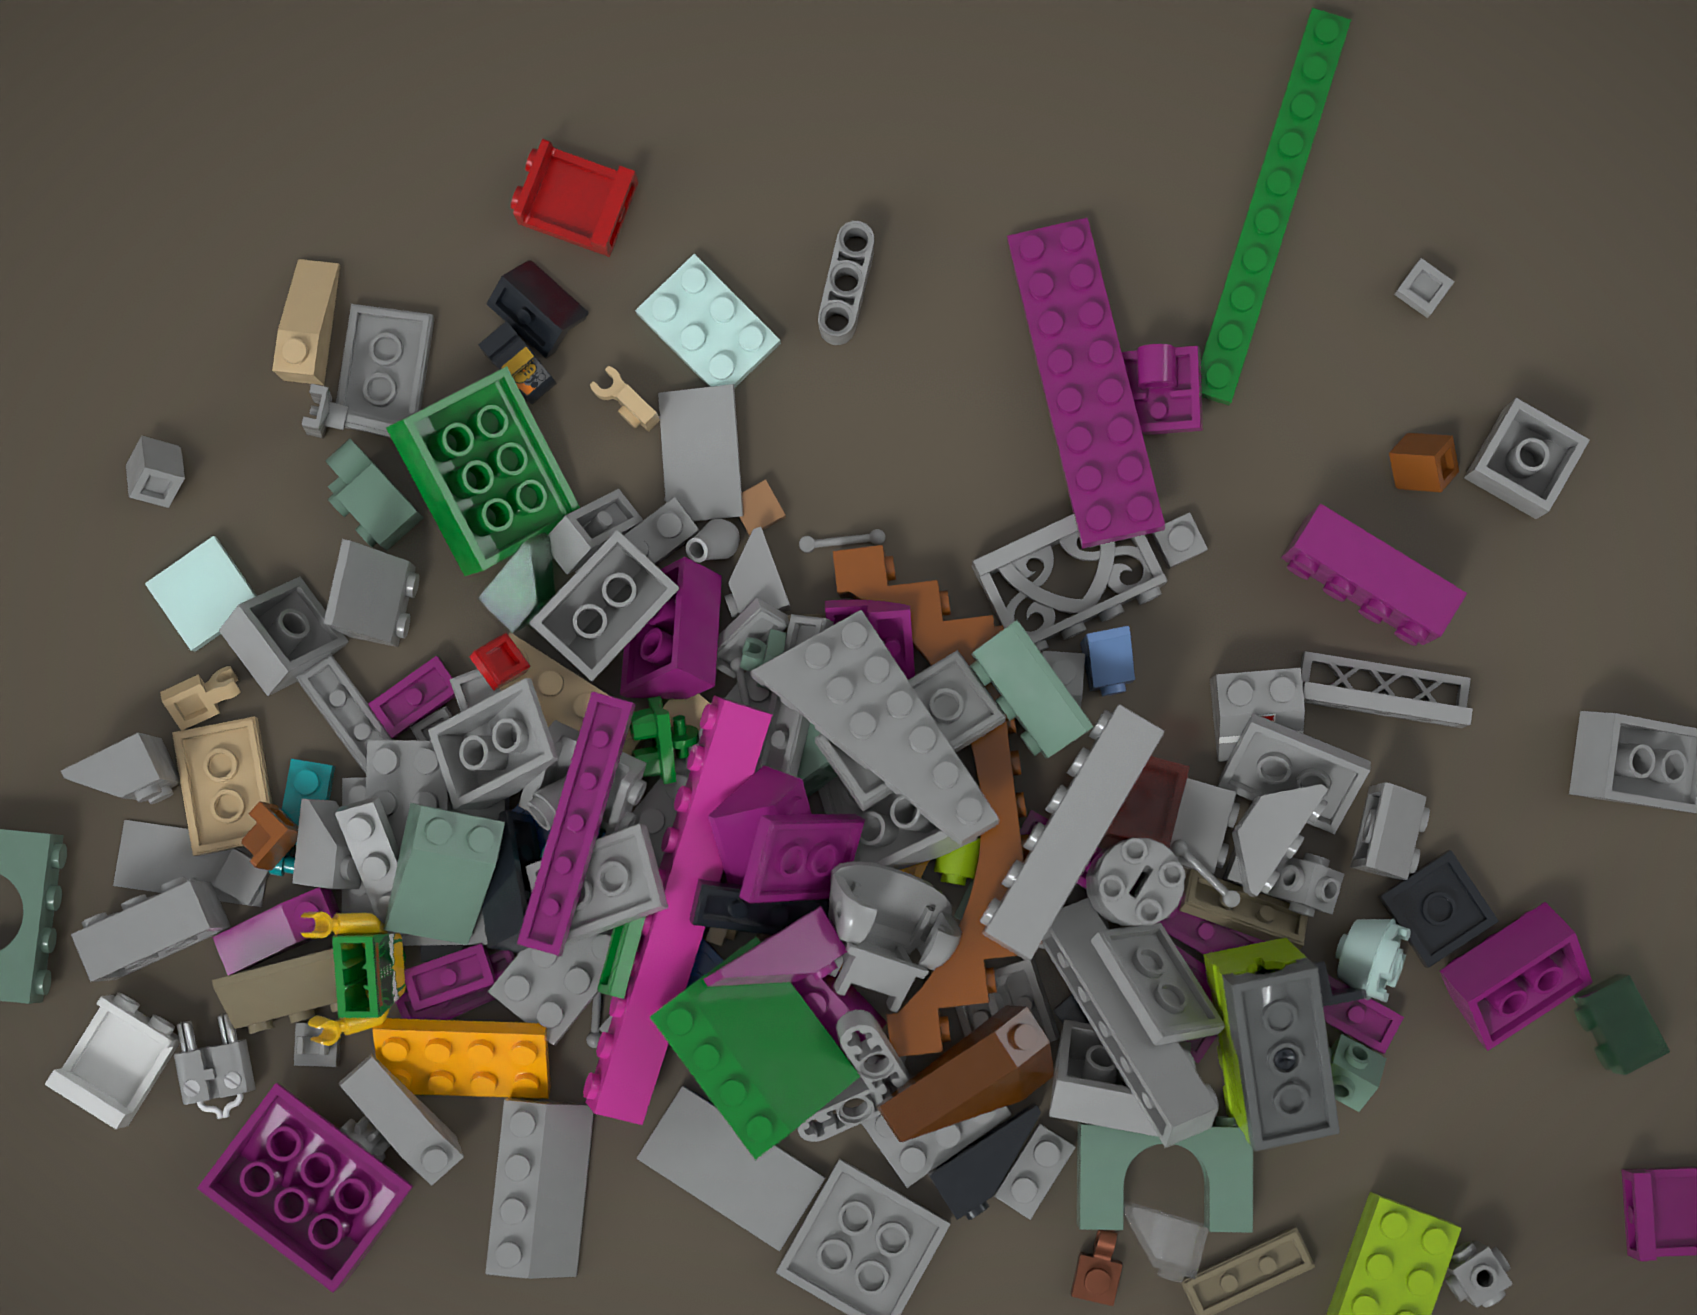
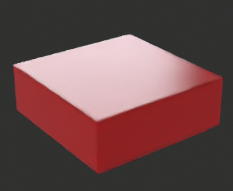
[469,632,531,691]

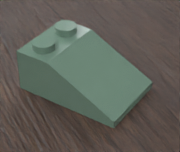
[383,803,505,945]

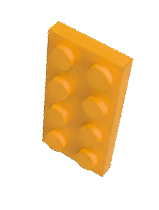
[373,1018,551,1099]

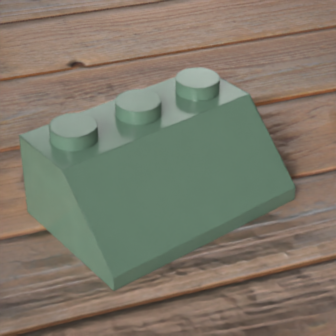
[970,620,1094,758]

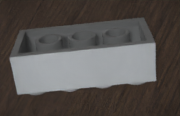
[485,1097,594,1279]

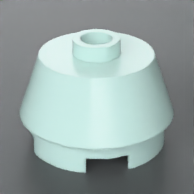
[1336,919,1411,1002]

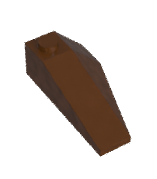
[876,1005,1054,1142]

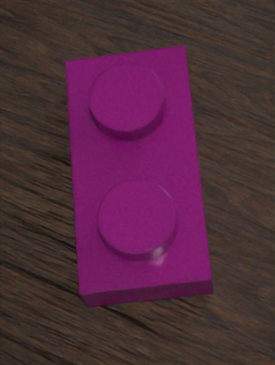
[368,656,455,739]
[404,943,497,1012]

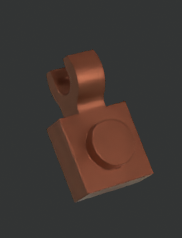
[1071,1230,1123,1306]

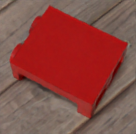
[511,139,639,257]

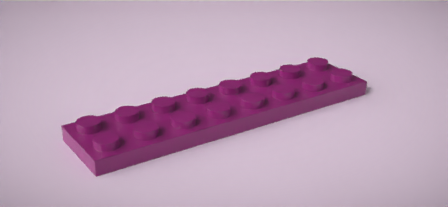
[1007,217,1165,549]

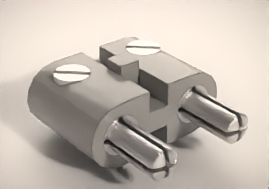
[174,1013,256,1119]

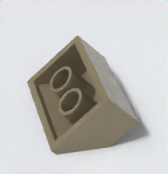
[212,949,338,1034]

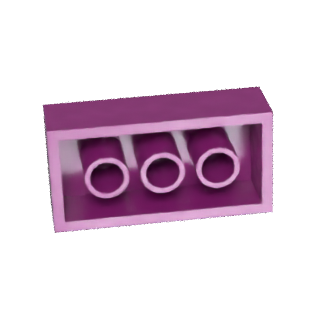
[1281,503,1467,646]

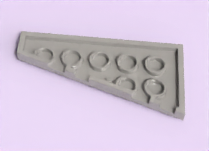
[751,610,999,846]

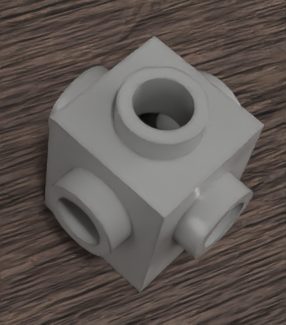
[1268,853,1344,918]
[1445,1240,1513,1308]

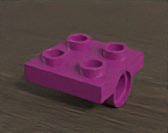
[1122,344,1203,435]

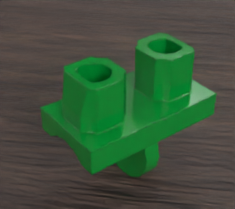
[629,696,700,784]

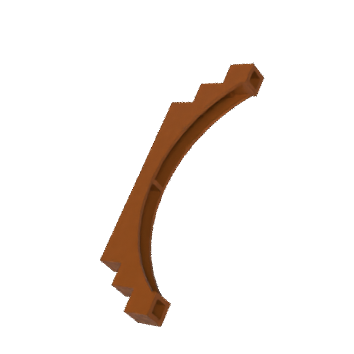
[833,545,1043,1057]

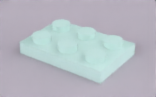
[635,254,781,388]

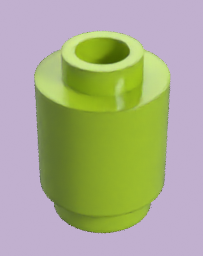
[934,838,981,886]

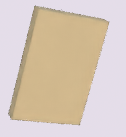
[172,716,273,856]

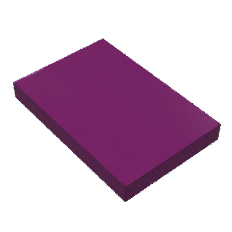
[739,814,865,903]

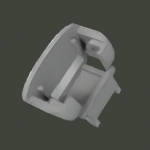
[828,861,962,1012]

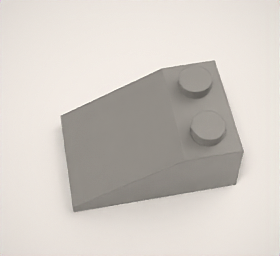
[324,539,419,647]
[428,678,559,809]
[1569,711,1697,814]

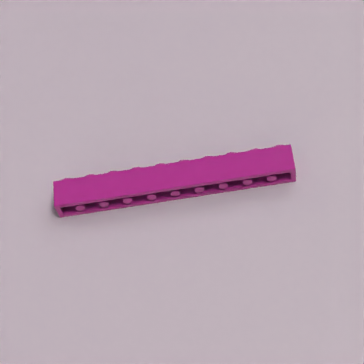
[583,695,772,1125]

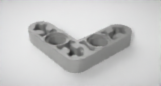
[797,1010,910,1142]

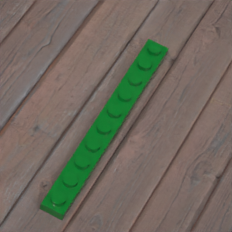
[1201,8,1351,406]

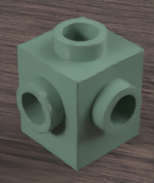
[1328,1034,1387,1112]

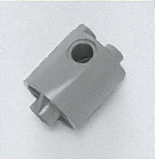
[1086,838,1185,926]

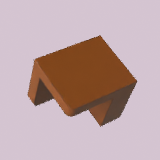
[1389,433,1459,492]
[242,801,298,870]

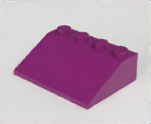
[197,1082,413,1293]

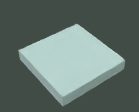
[145,536,257,652]

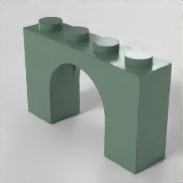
[0,829,67,1004]
[1077,1116,1253,1233]

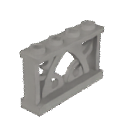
[971,514,1168,652]

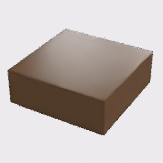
[739,480,786,536]

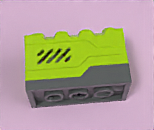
[1204,938,1340,1151]

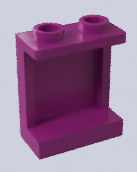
[1621,1166,1697,1261]

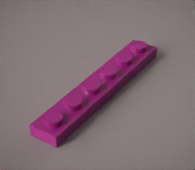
[517,692,636,956]

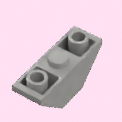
[1232,784,1328,897]

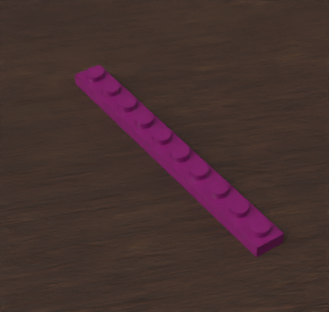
[1020,810,1404,1054]

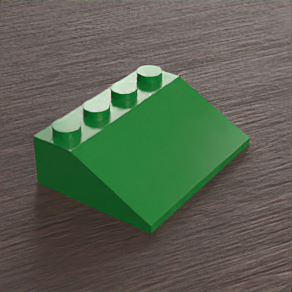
[386,366,580,576]
[650,937,861,1160]

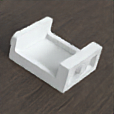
[44,993,180,1129]

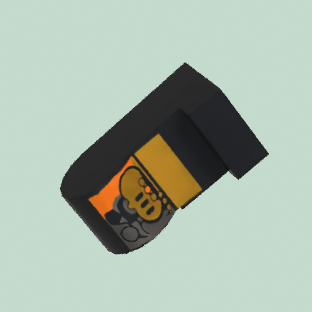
[478,321,557,405]

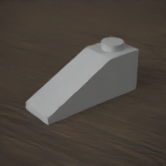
[339,1053,464,1186]

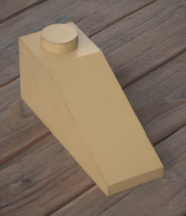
[272,259,340,385]

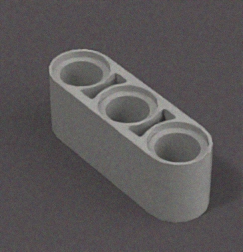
[818,221,874,345]

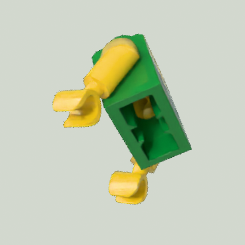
[301,912,406,1046]

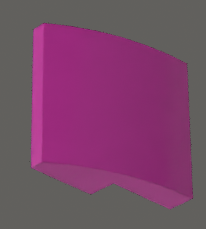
[825,600,915,680]

